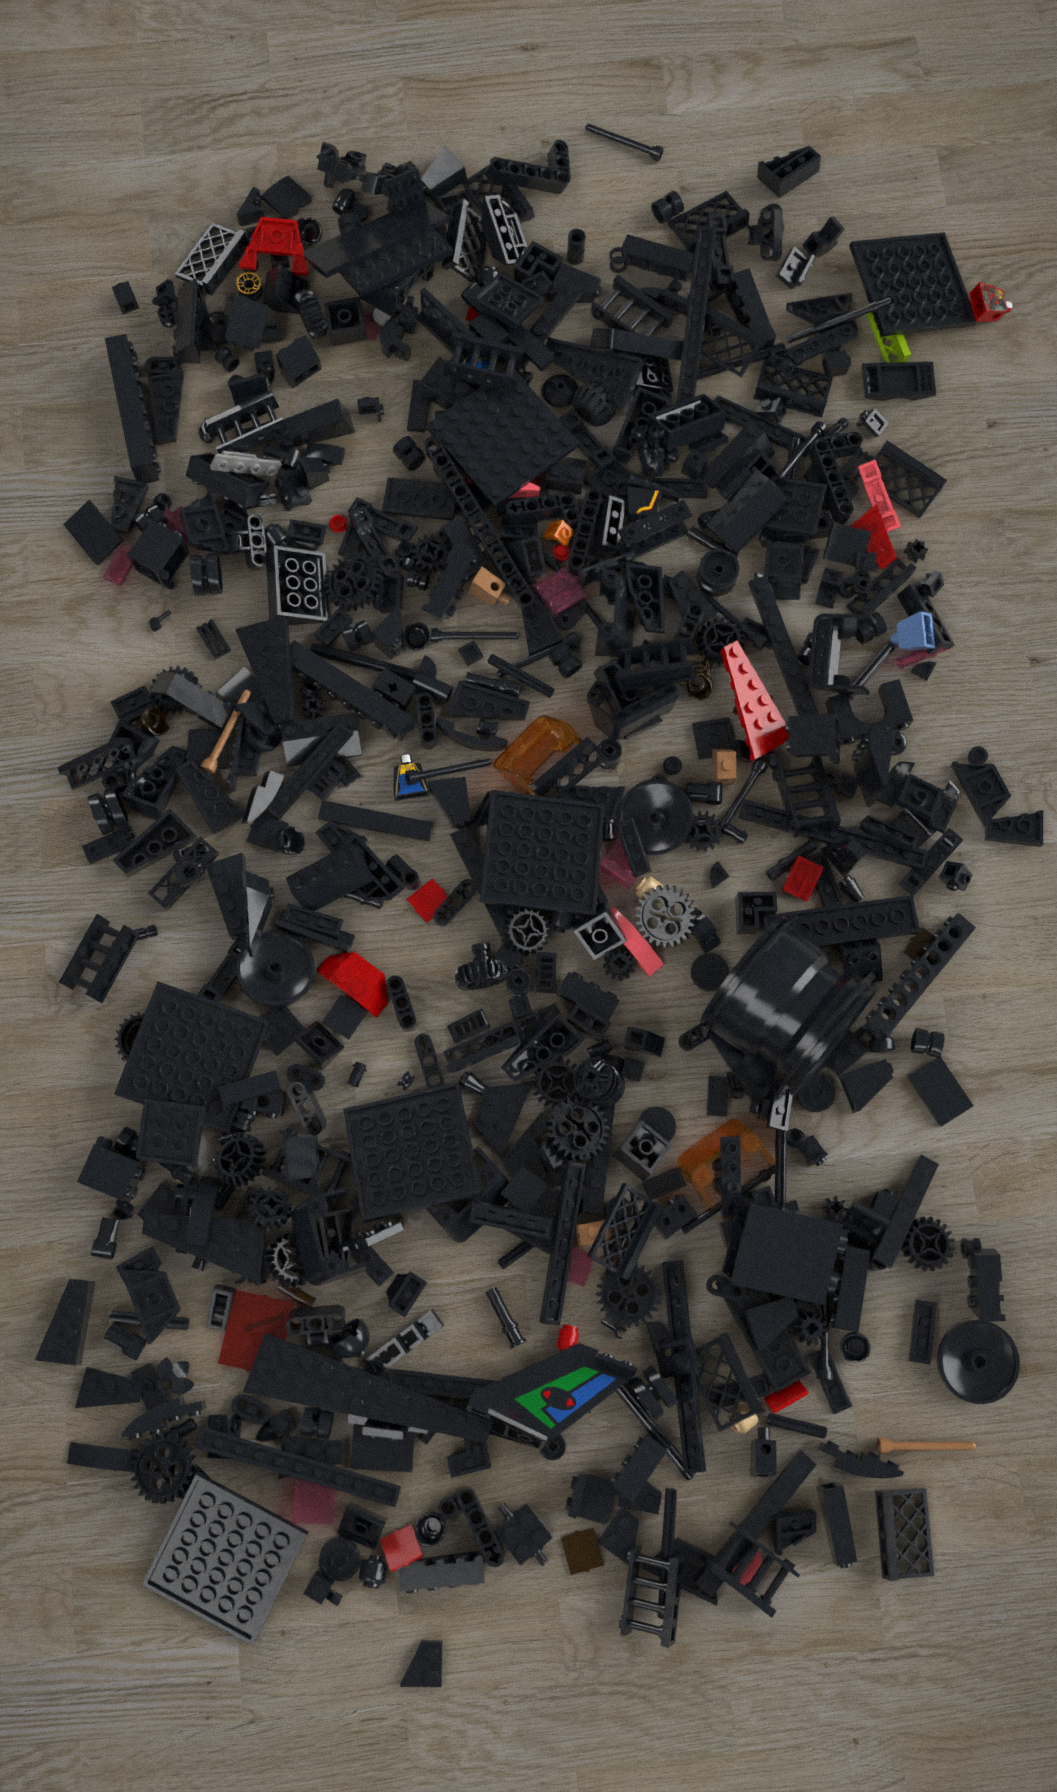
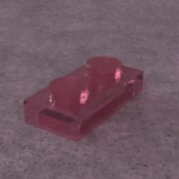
[103,546,132,587]

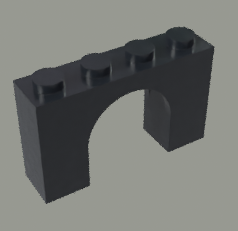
[825,679,913,745]

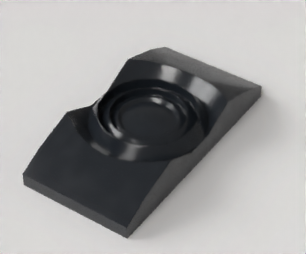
[862,361,936,401]

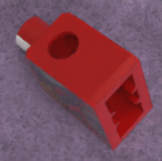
[969,282,1012,322]

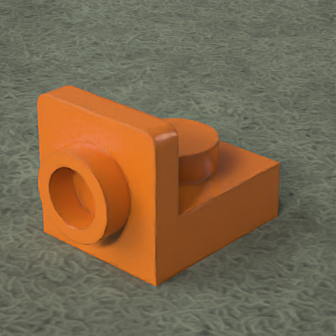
[542,520,575,546]

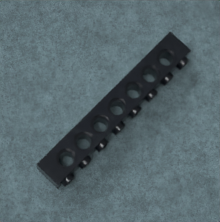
[863,913,976,1042]

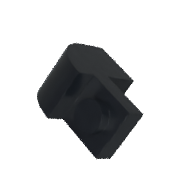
[802,216,845,258]
[379,319,411,362]
[680,909,721,954]

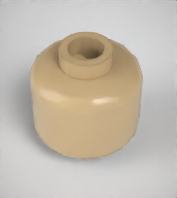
[635,876,663,903]
[727,1402,758,1434]

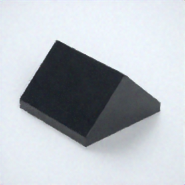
[293,1021,344,1069]
[337,1501,388,1550]

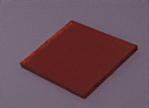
[218,1290,295,1371]

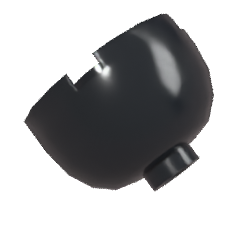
[328,1318,370,1358]

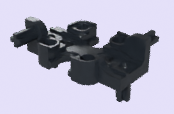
[317,142,406,212]

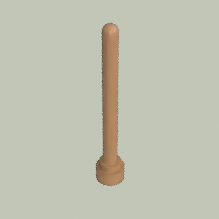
[201,690,251,773]
[877,1437,976,1454]

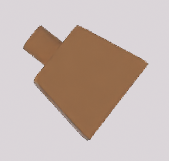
[468,567,512,606]
[712,749,736,785]
[574,1220,612,1247]

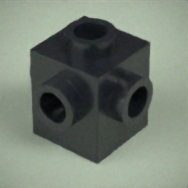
[939,861,973,891]

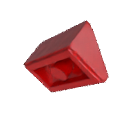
[764,1380,809,1413]

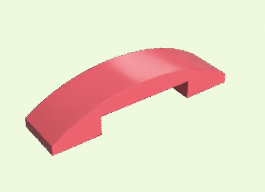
[858,460,901,533]
[610,907,664,977]

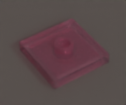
[291,1479,336,1525]

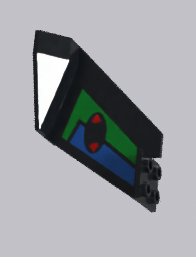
[467,1343,638,1450]

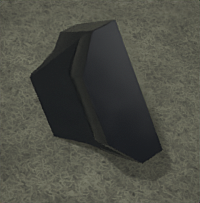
[287,519,327,551]
[386,1271,428,1317]

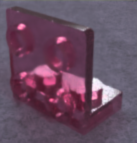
[599,839,650,890]

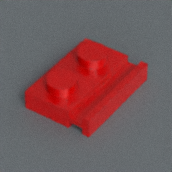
[781,855,824,902]

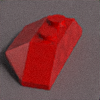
[316,951,389,1018]

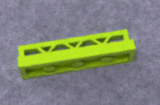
[864,305,911,363]

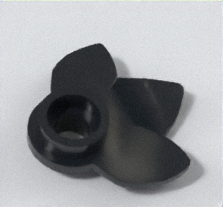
[155,1357,194,1395]

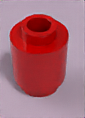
[556,1324,580,1352]

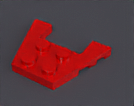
[239,217,309,276]

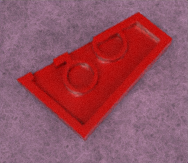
[850,504,897,570]

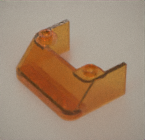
[493,715,583,796]
[677,1118,776,1209]

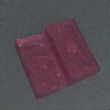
[534,568,586,614]

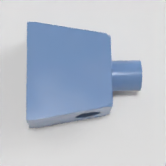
[891,611,935,650]

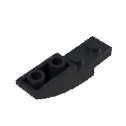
[122,1397,206,1440]
[818,1440,904,1479]

